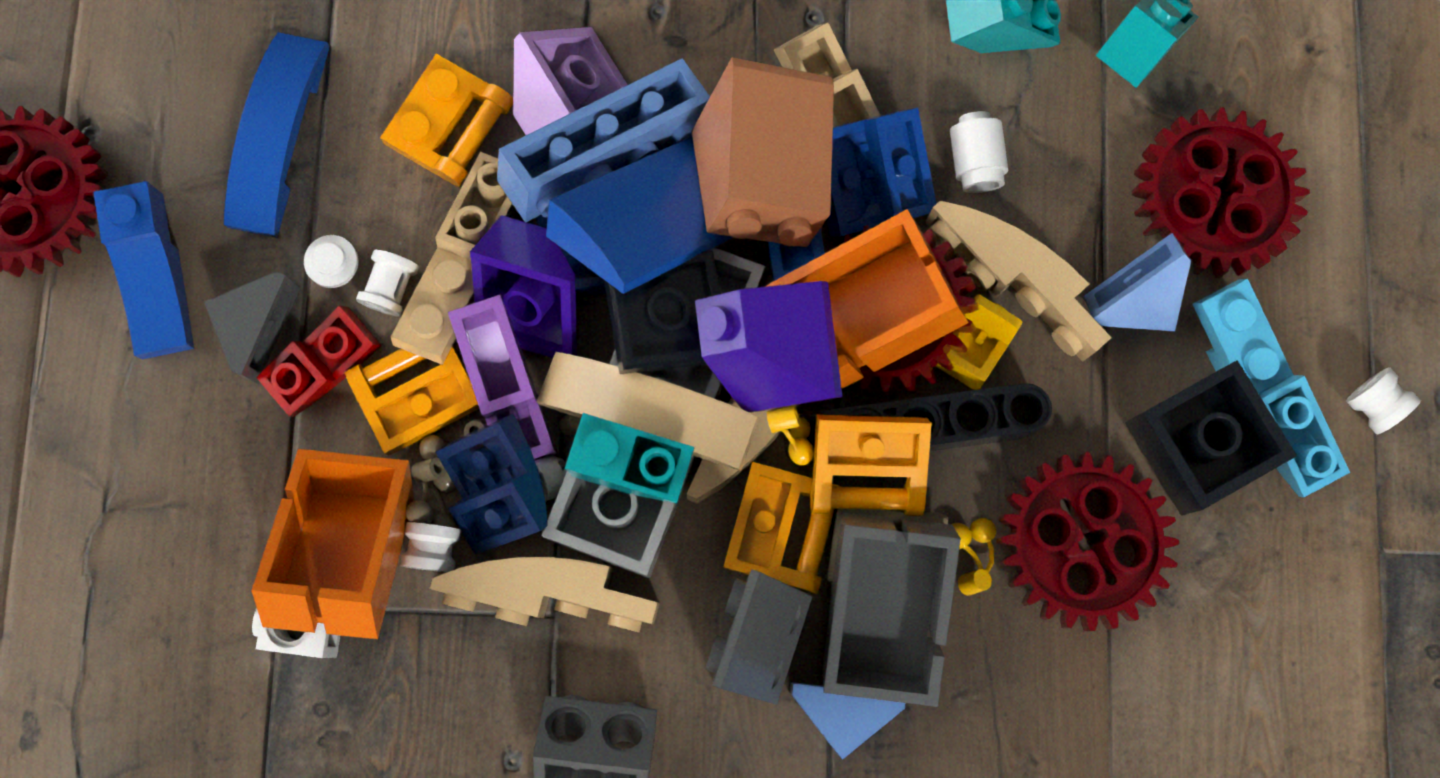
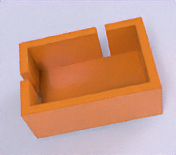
[764,209,969,389]
[251,449,414,639]

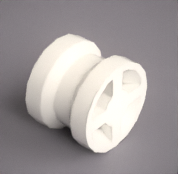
[1346,367,1421,435]
[399,522,461,573]

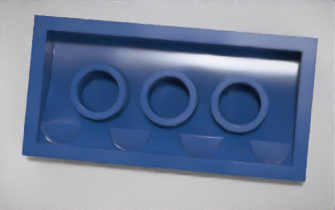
[546,137,734,294]

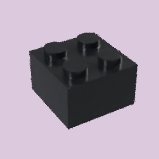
[1125,360,1297,516]

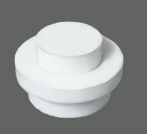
[304,235,359,288]

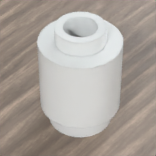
[950,111,1008,193]

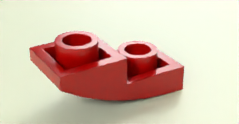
[256,305,381,417]

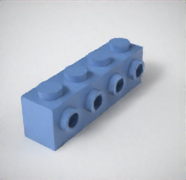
[497,58,710,223]

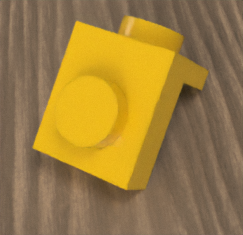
[936,294,1022,390]

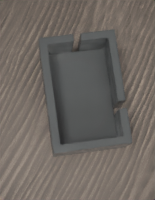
[821,511,961,707]

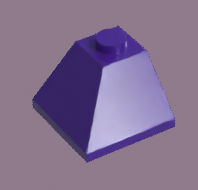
[470,215,577,358]
[695,281,843,413]

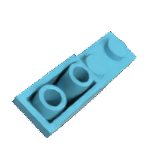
[1192,279,1350,497]

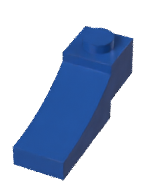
[94,181,194,360]

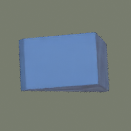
[1083,233,1191,332]
[789,682,905,760]

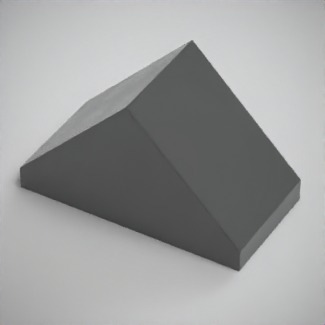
[204,271,300,384]

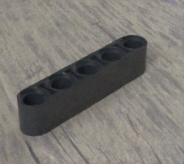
[784,384,1052,468]

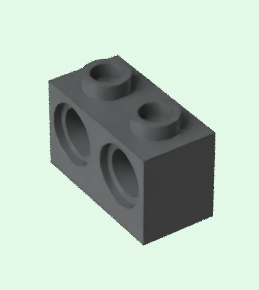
[533,695,657,778]

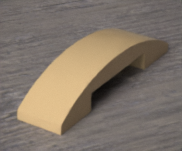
[536,352,760,471]

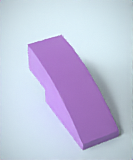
[448,295,558,460]

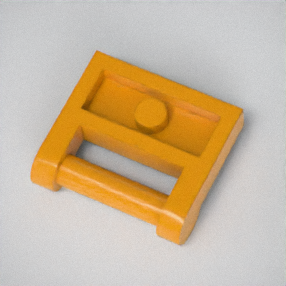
[380,53,513,187]
[345,345,480,456]
[810,415,932,516]
[723,462,841,594]

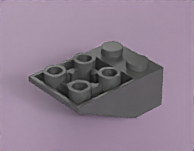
[705,569,813,705]

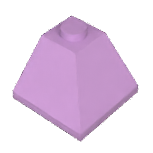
[513,27,628,135]

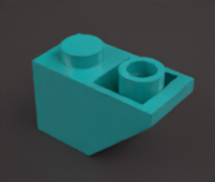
[946,0,1061,53]
[1095,0,1199,88]
[565,413,695,504]

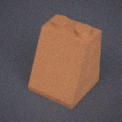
[691,57,834,247]

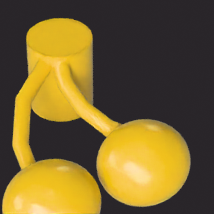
[767,405,814,465]
[951,518,996,596]

